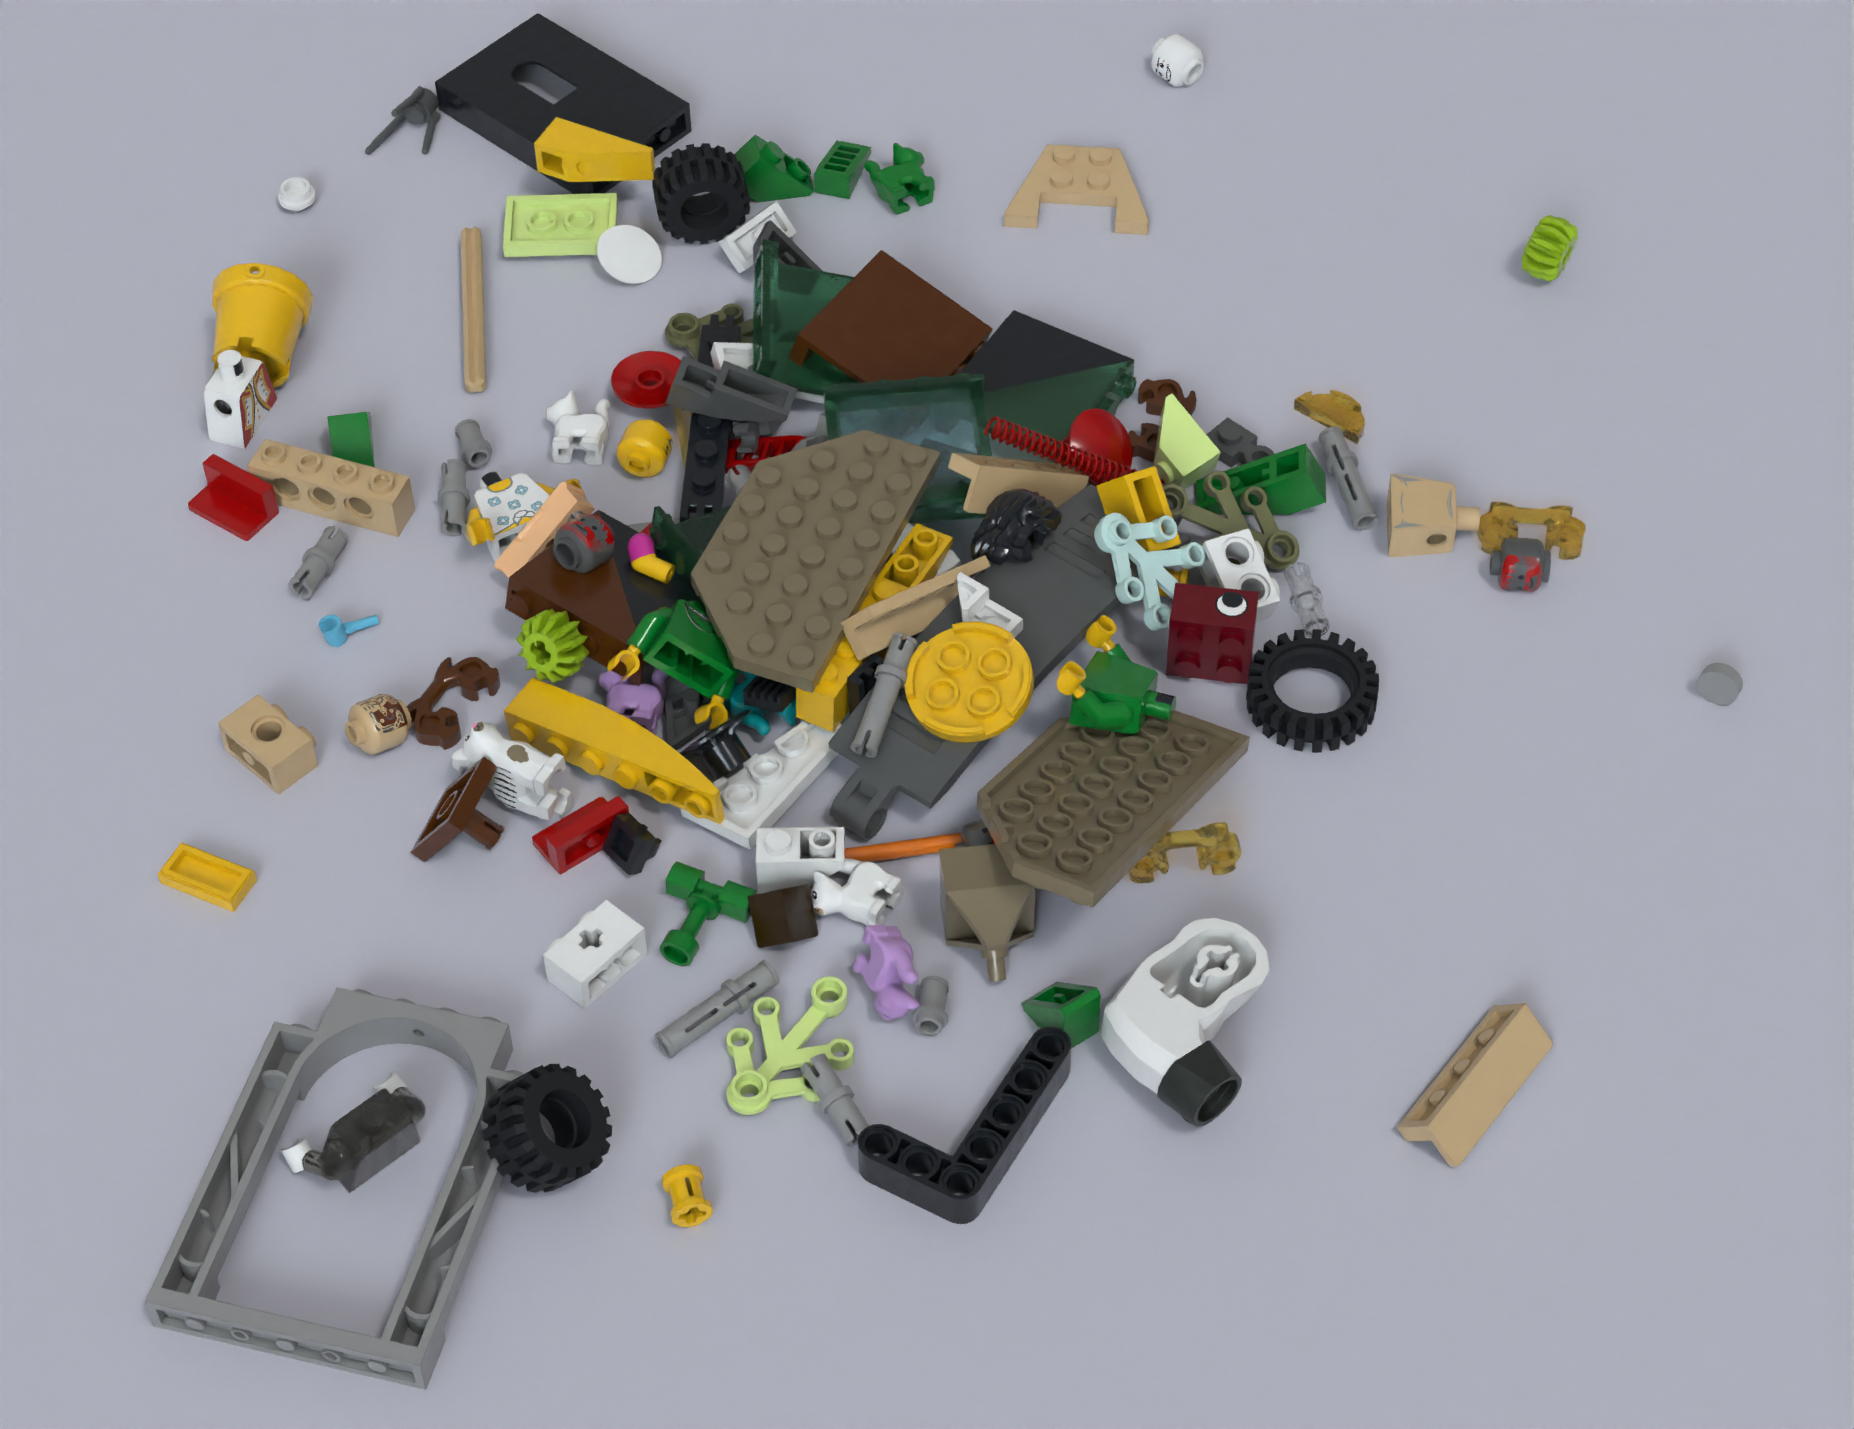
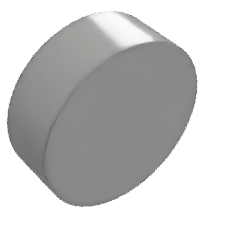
[1697,663,1743,705]

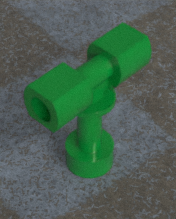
[659,861,757,967]

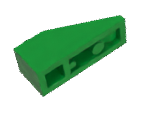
[1196,443,1326,515]

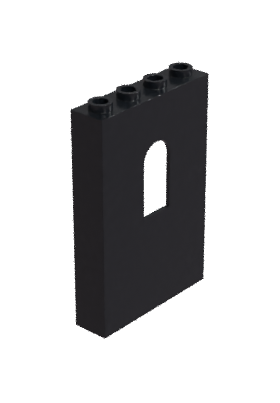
[435,13,692,194]

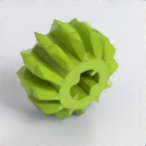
[1521,215,1578,282]
[516,609,590,683]

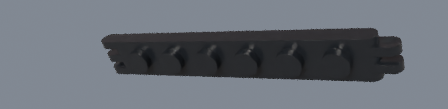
[680,314,741,525]

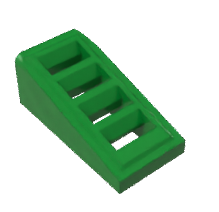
[814,140,871,199]

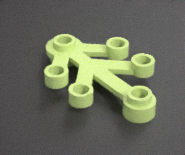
[726,976,854,1115]

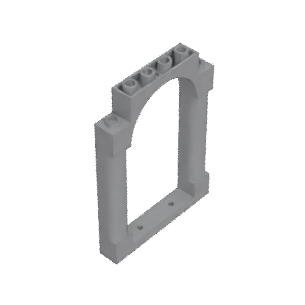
[145,987,524,1390]

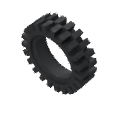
[1246,629,1379,753]

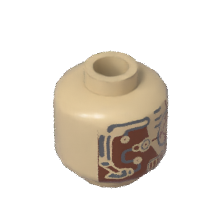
[345,694,412,755]

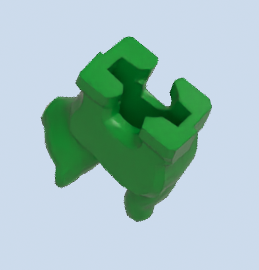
[864,143,935,215]

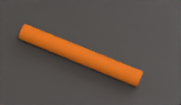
[844,832,962,862]

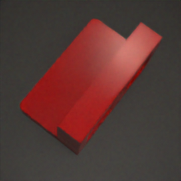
[188,454,279,541]
[532,795,629,875]

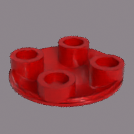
[1063,408,1133,487]

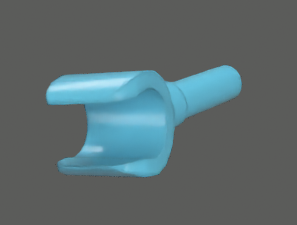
[319,615,379,647]

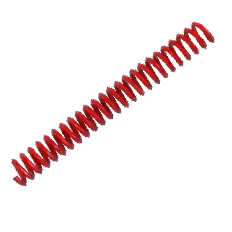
[984,416,1165,484]

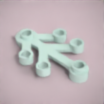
[1094,513,1205,631]

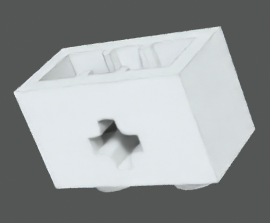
[543,900,648,1009]

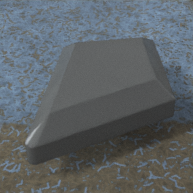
[665,689,712,750]

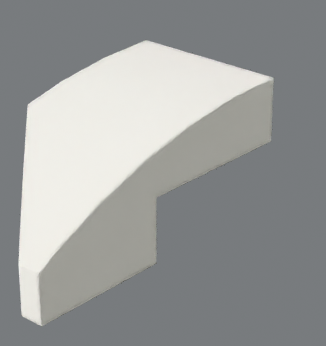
[957,572,1023,638]

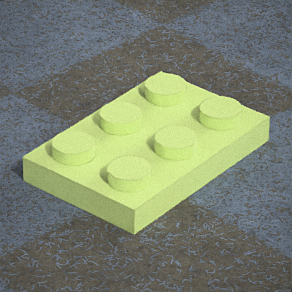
[503,193,618,257]

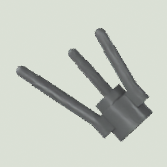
[365,86,441,155]

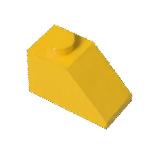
[1096,466,1181,552]

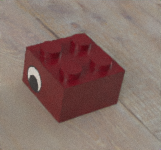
[1166,583,1259,684]

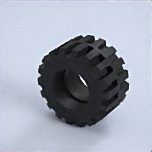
[652,143,750,244]
[482,1063,612,1193]

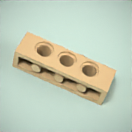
[247,439,415,537]

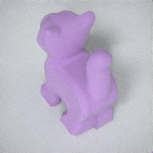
[599,668,668,735]
[853,924,920,1020]

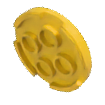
[904,621,1034,743]

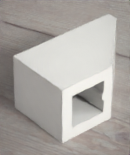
[756,827,845,894]

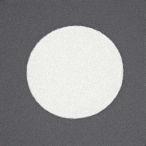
[597,225,662,284]

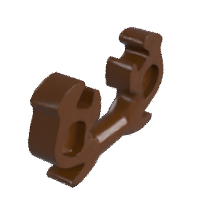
[1128,379,1197,462]
[407,657,500,750]

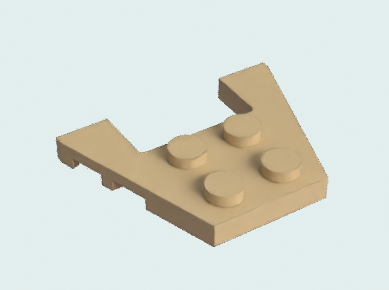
[1004,144,1149,235]

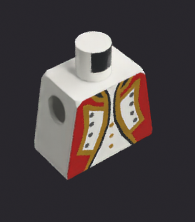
[204,350,277,449]

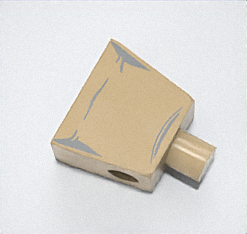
[1387,474,1480,557]

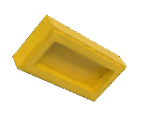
[157,842,257,912]

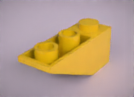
[534,117,655,182]

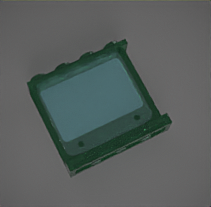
[824,373,992,524]

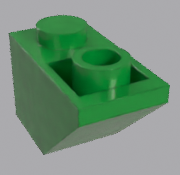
[735,135,814,203]

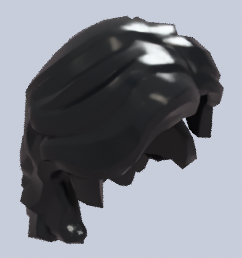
[970,488,1062,566]

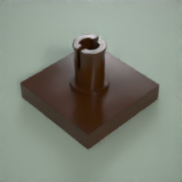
[410,757,505,862]

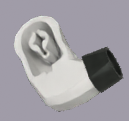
[1101,918,1270,1127]

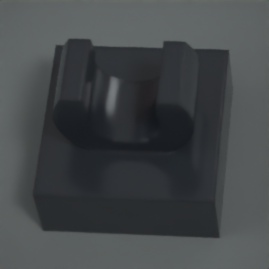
[602,813,662,875]

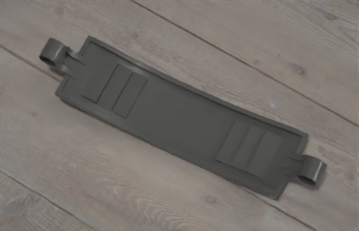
[828,484,1190,840]

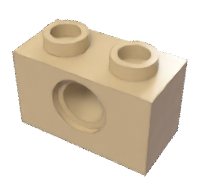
[218,694,318,795]

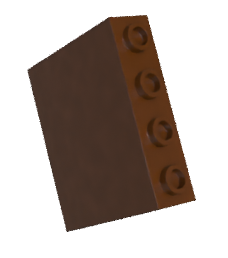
[788,250,993,439]

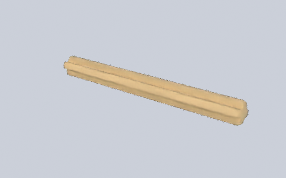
[461,227,486,393]

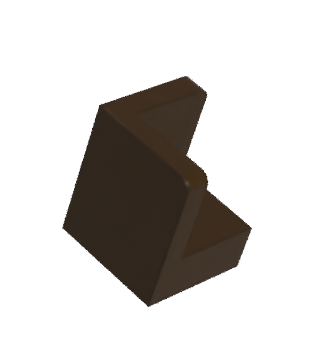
[747,884,818,948]

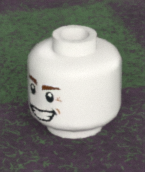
[1151,34,1204,87]

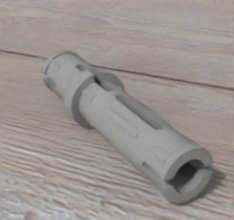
[1318,427,1378,531]
[850,633,918,758]
[654,960,780,1058]

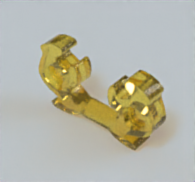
[1477,502,1586,560]
[1129,822,1242,883]

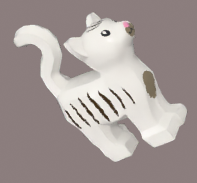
[451,721,573,820]

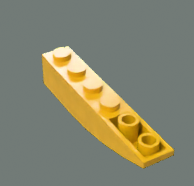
[796,523,953,732]
[503,677,725,824]

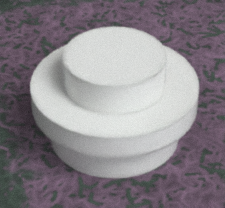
[278,177,316,211]

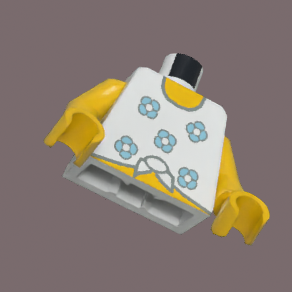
[465,472,586,562]

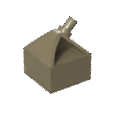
[939,844,1035,981]

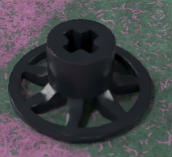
[680,709,752,780]

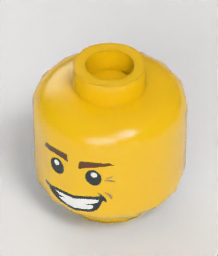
[616,420,673,478]

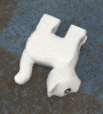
[546,390,610,465]
[811,858,903,926]

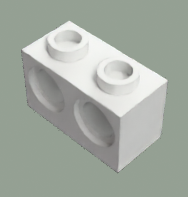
[1198,528,1280,621]

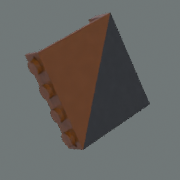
[505,510,706,686]

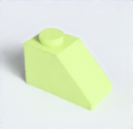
[1154,394,1221,489]

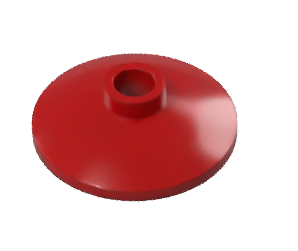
[611,351,681,409]

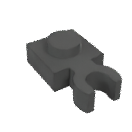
[1206,417,1274,468]

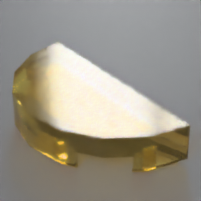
[1294,390,1365,444]

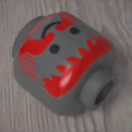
[553,514,615,574]
[1490,537,1551,592]

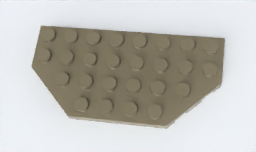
[691,430,941,693]
[976,710,1250,908]

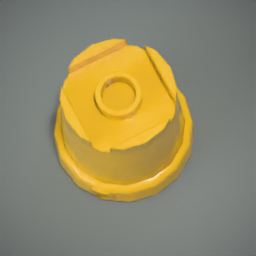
[212,263,313,388]

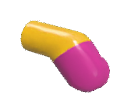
[627,533,675,584]

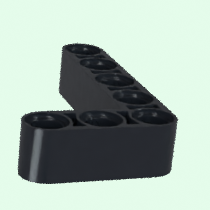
[858,1027,1071,1224]

